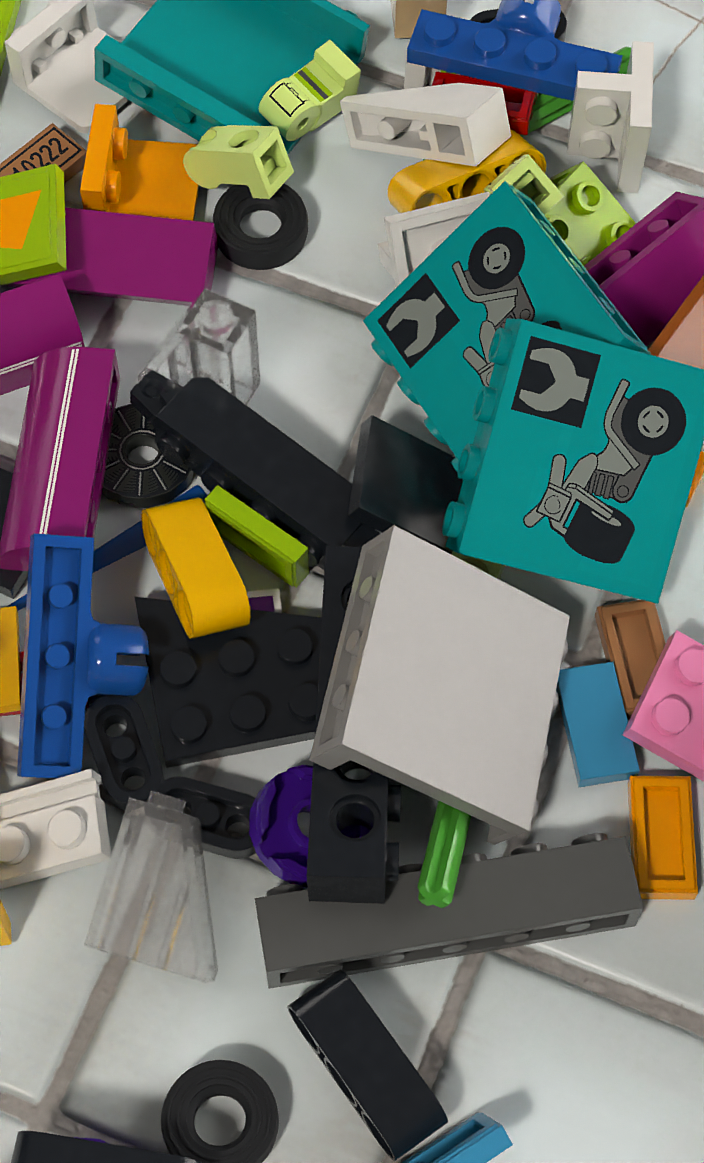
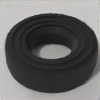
[213,184,308,270]
[161,1060,279,1163]

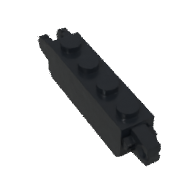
[130,370,381,570]

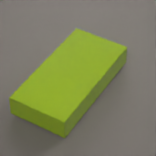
[205,485,309,588]

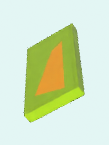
[0,164,67,285]

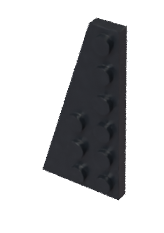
[134,596,322,768]

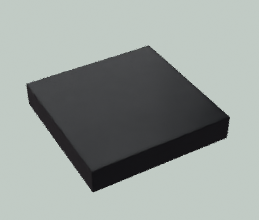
[348,415,463,554]

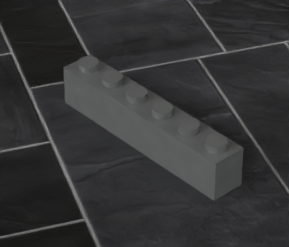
[255,833,643,989]

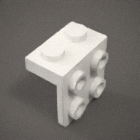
[4,0,128,133]

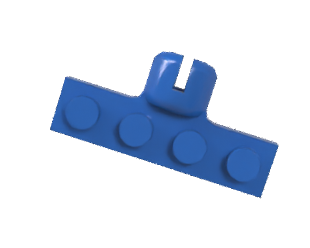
[407,0,623,101]
[17,533,149,778]

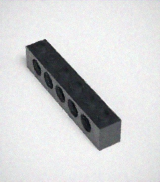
[307,546,401,904]

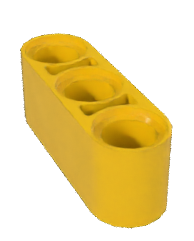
[388,129,546,213]
[141,497,251,639]

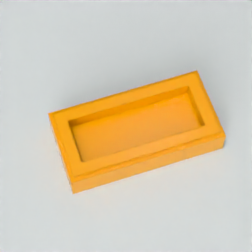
[627,776,698,900]

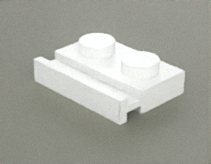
[0,769,112,890]

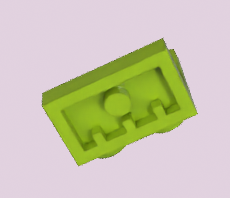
[545,161,636,266]

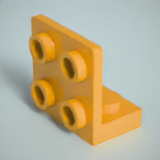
[80,104,199,221]

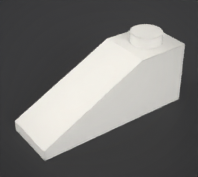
[340,83,511,167]

